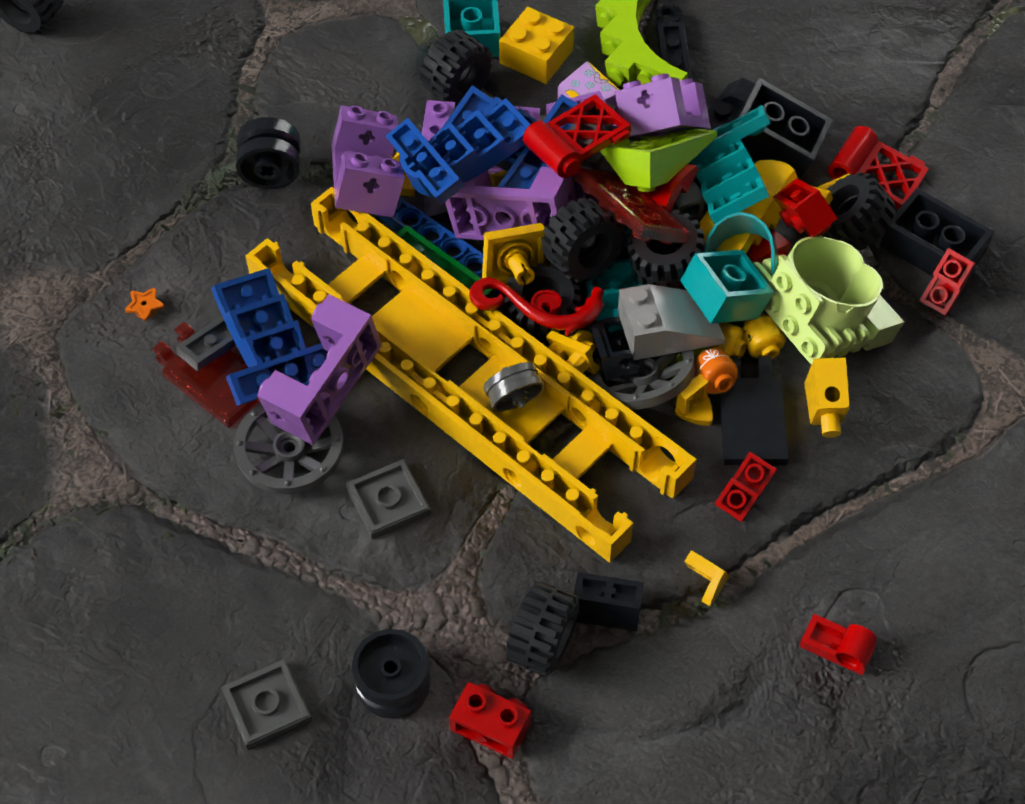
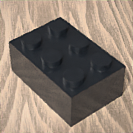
[734,78,833,178]
[880,188,994,277]

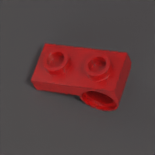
[799,614,877,676]

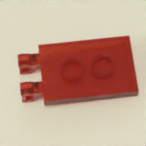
[152,322,259,428]

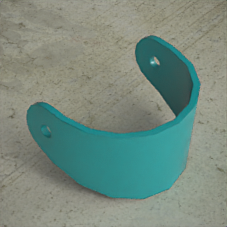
[704,212,779,274]

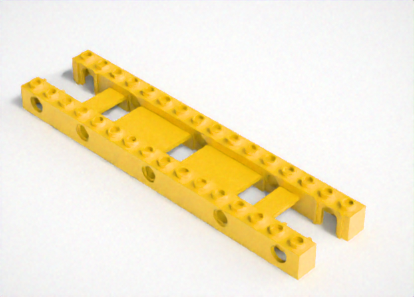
[245,187,697,563]

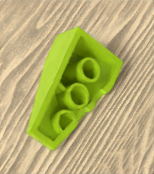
[600,128,717,192]

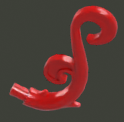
[469,277,604,336]

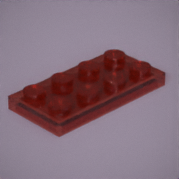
[573,167,691,244]

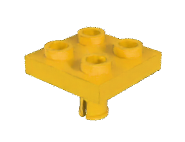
[482,223,545,285]

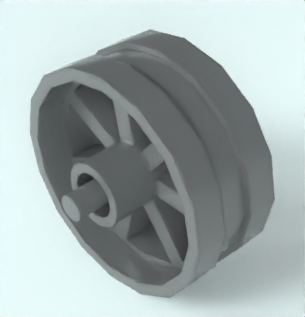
[483,362,545,412]

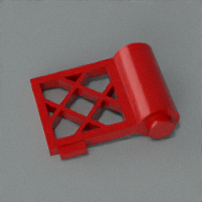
[523,94,632,178]
[828,126,929,209]

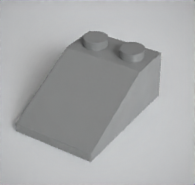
[618,284,725,360]

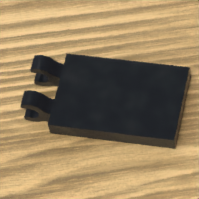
[718,356,789,465]

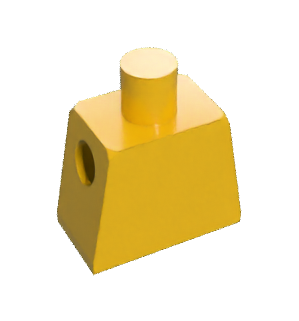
[804,358,849,438]

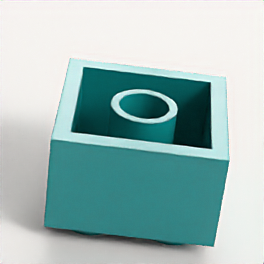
[443,0,500,57]
[680,250,774,324]

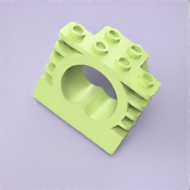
[753,236,904,365]

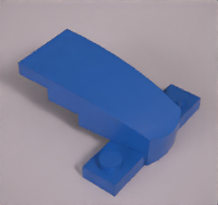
[441,86,578,189]
[385,98,531,205]
[211,268,328,406]

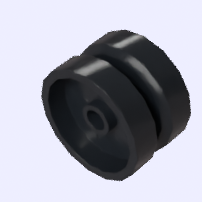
[236,117,301,189]
[352,629,431,719]

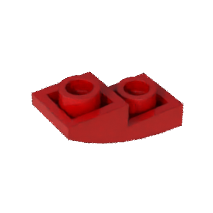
[640,164,699,212]
[919,248,976,316]
[714,452,777,522]

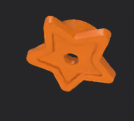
[125,288,164,321]

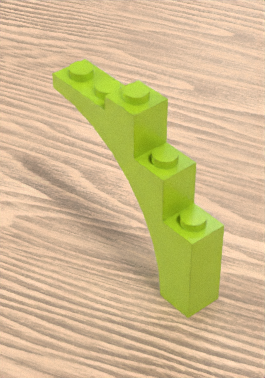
[595,0,688,88]

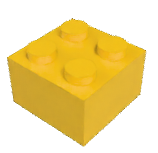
[499,6,574,84]

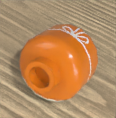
[694,348,738,394]

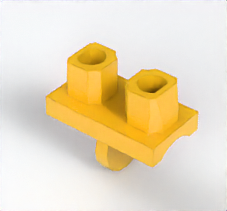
[546,329,600,375]

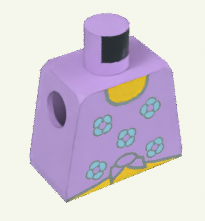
[558,61,620,112]

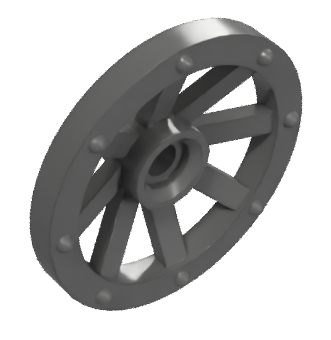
[590,350,696,410]
[234,404,344,494]

